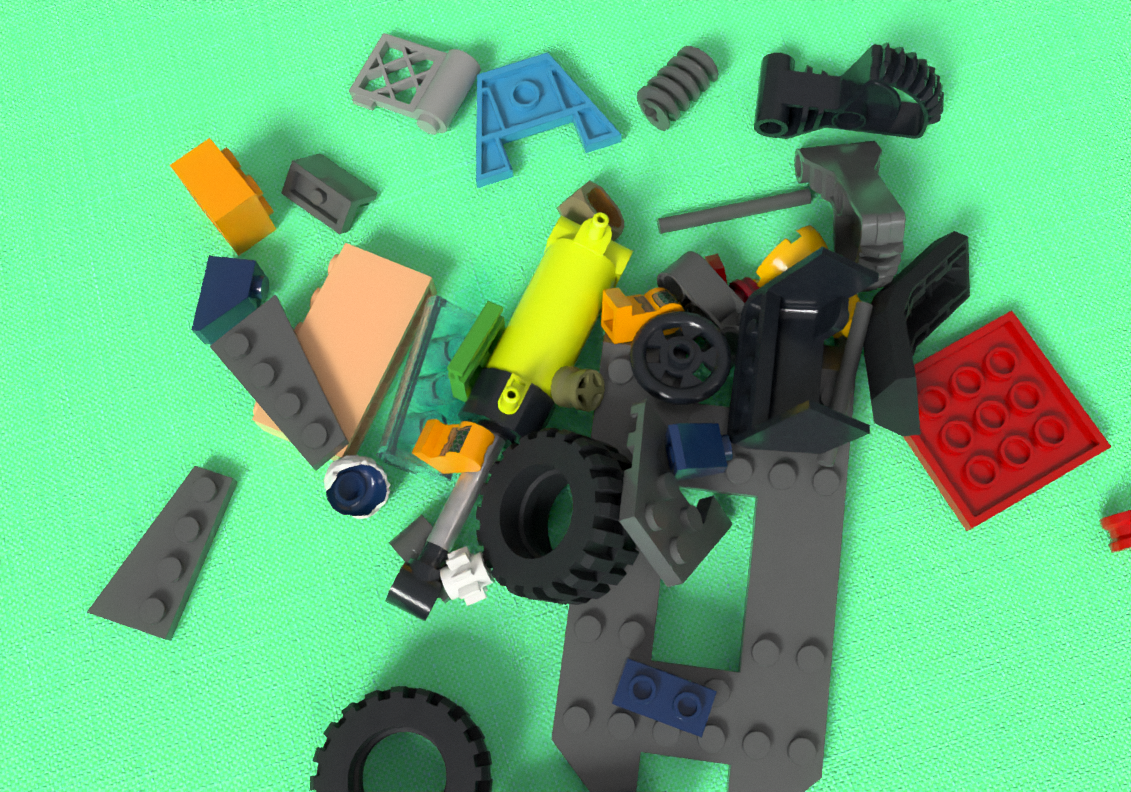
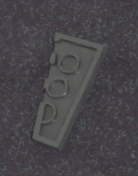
[210,294,349,471]
[87,466,238,641]

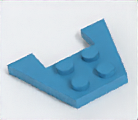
[476,52,622,189]

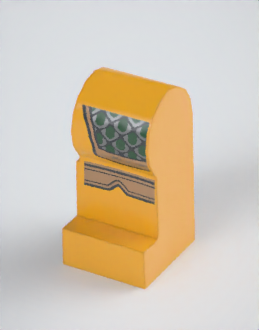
[601,287,685,344]
[412,419,495,474]

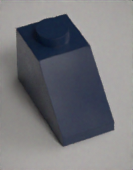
[191,255,269,345]
[664,423,733,481]

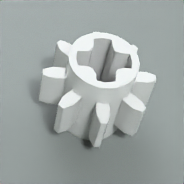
[440,546,494,606]

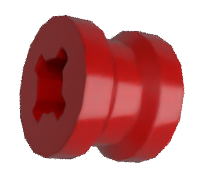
[1099,510,1131,553]

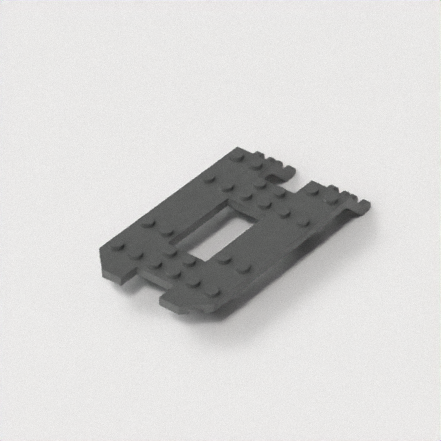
[551,328,856,792]

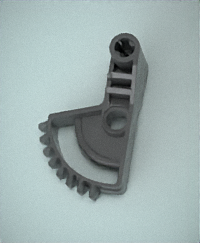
[794,141,906,292]

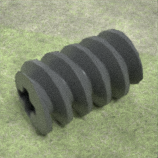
[636,46,719,131]

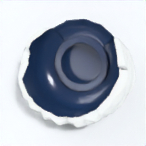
[324,455,390,519]

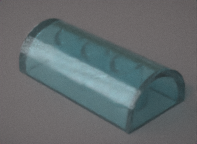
[376,295,478,482]

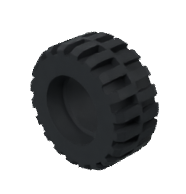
[476,428,639,605]
[310,686,493,792]

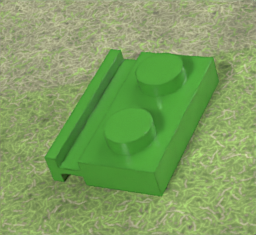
[447,301,505,402]

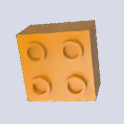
[170,138,276,256]

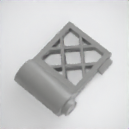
[349,33,481,135]

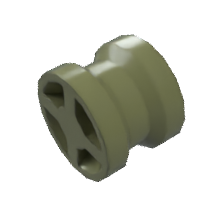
[551,366,605,412]

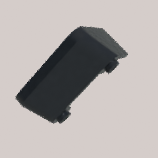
[727,246,879,454]

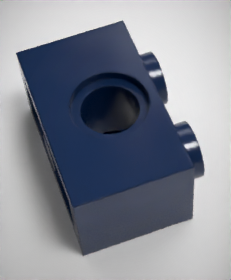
[611,657,717,738]

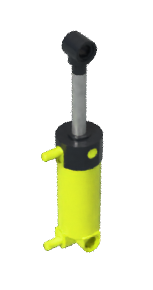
[385,212,633,621]

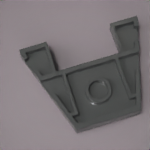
[619,398,732,587]

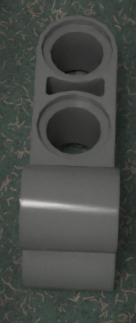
[657,251,745,372]

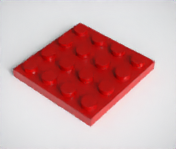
[903,310,1111,531]

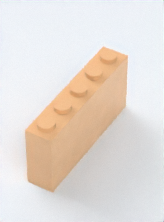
[252,243,437,461]

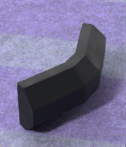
[863,231,970,436]

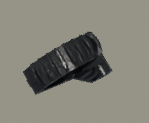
[754,42,944,139]

